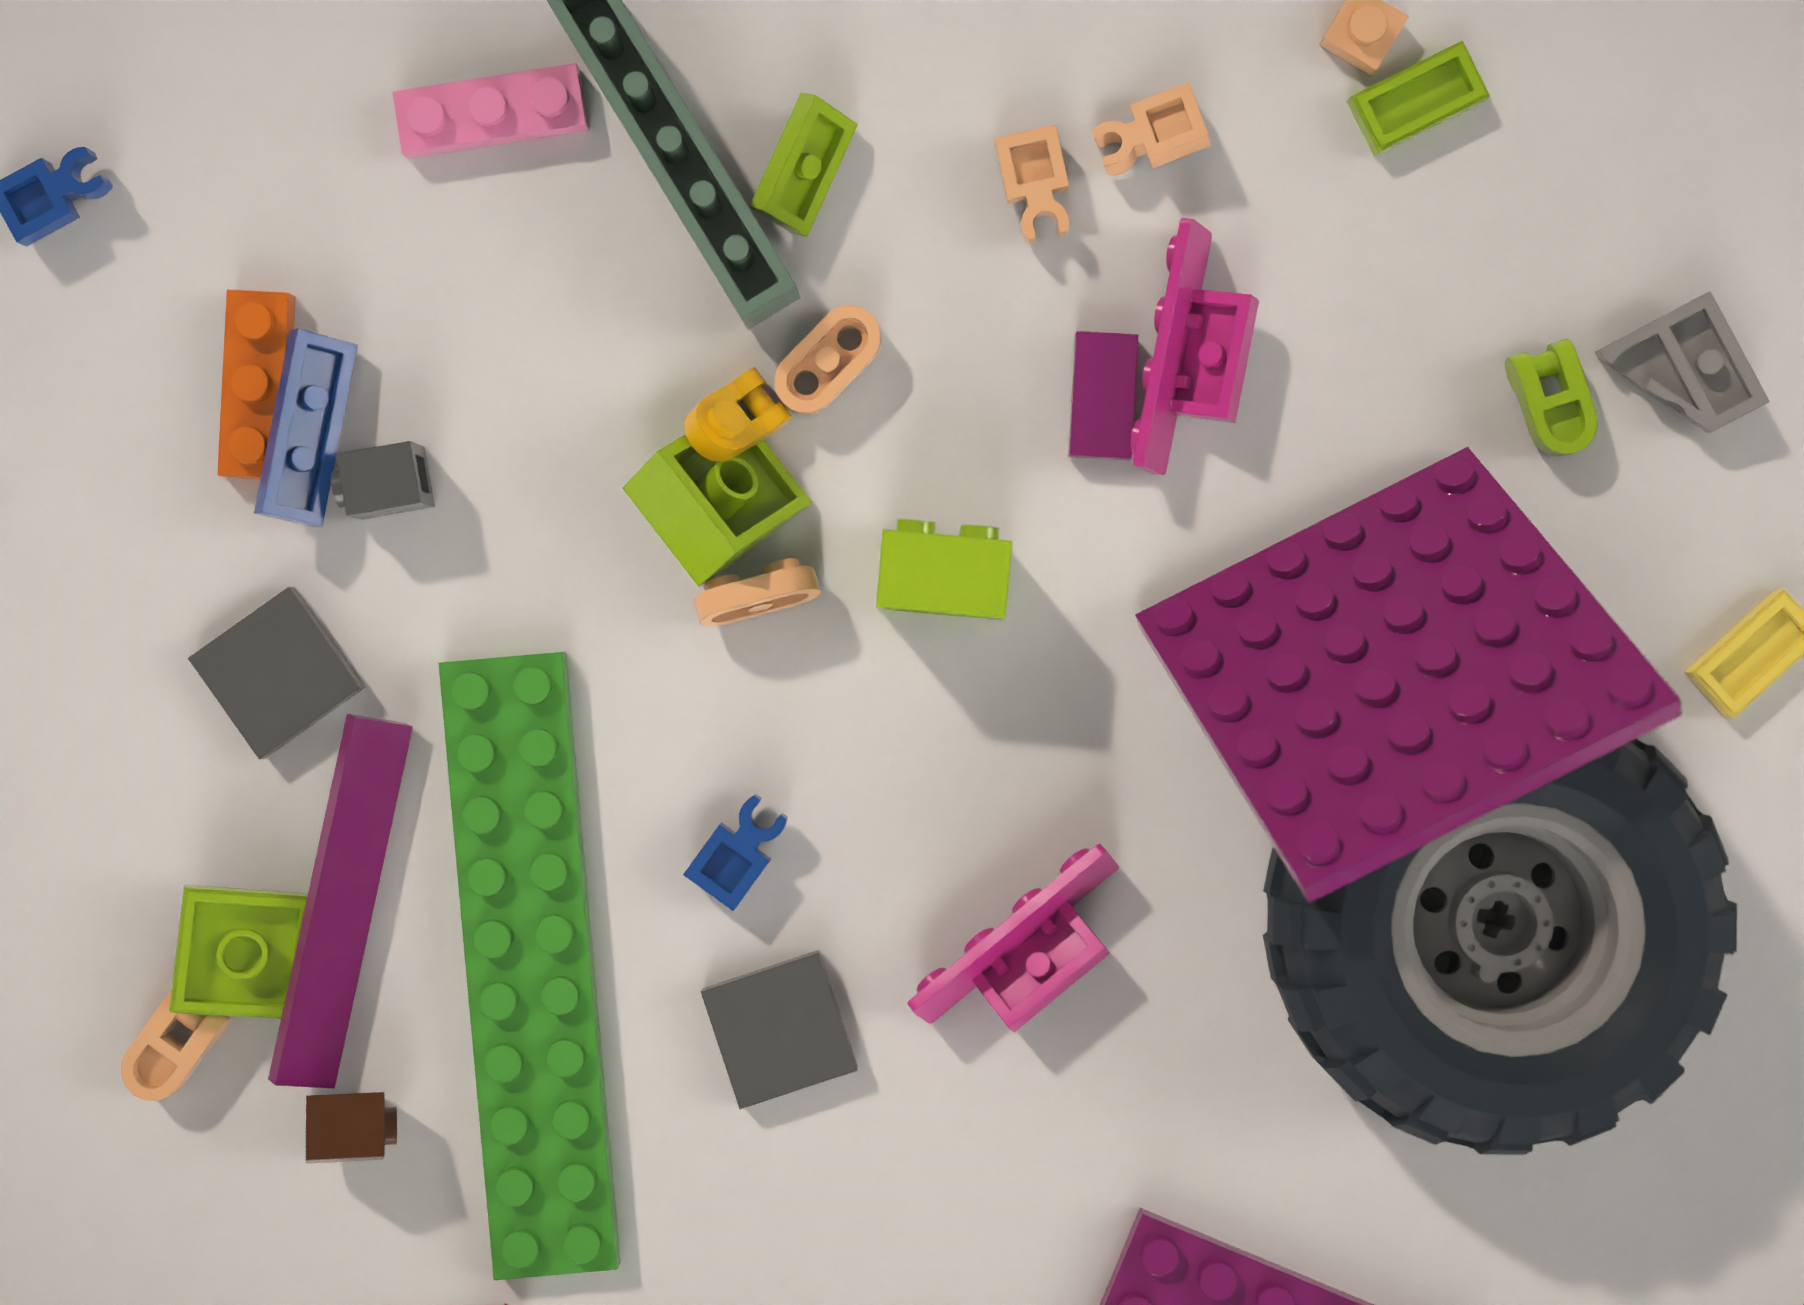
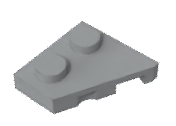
[1595,291,1770,433]

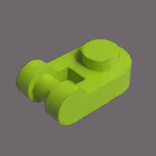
[1505,339,1598,456]

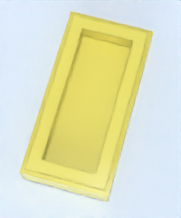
[1684,589,1804,718]

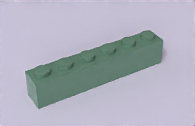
[547,0,801,330]

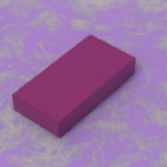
[1068,331,1139,461]

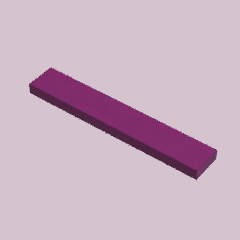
[268,714,413,1089]

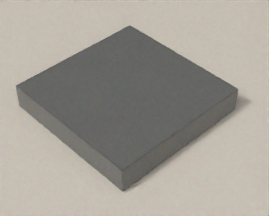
[188,587,366,760]
[701,950,858,1109]

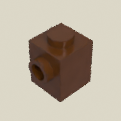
[306,1092,397,1164]

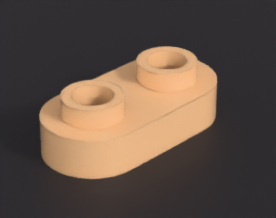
[774,305,881,415]
[694,558,821,626]

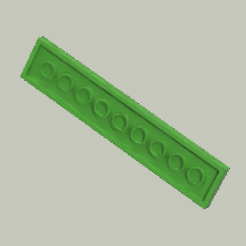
[438,652,620,1280]

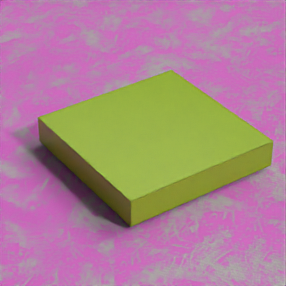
[169,884,308,1019]

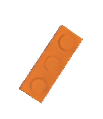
[217,290,296,479]

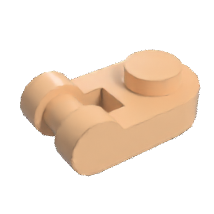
[121,991,231,1101]

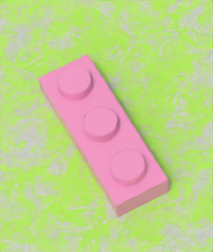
[392,63,589,159]

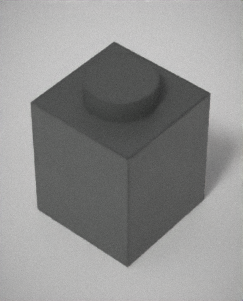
[331,441,435,520]

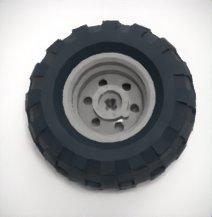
[1263,739,1737,1155]

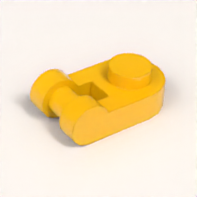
[684,367,793,462]

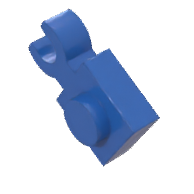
[0,147,113,247]
[683,794,788,911]

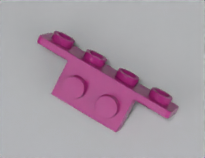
[1130,218,1259,475]
[907,844,1119,1033]

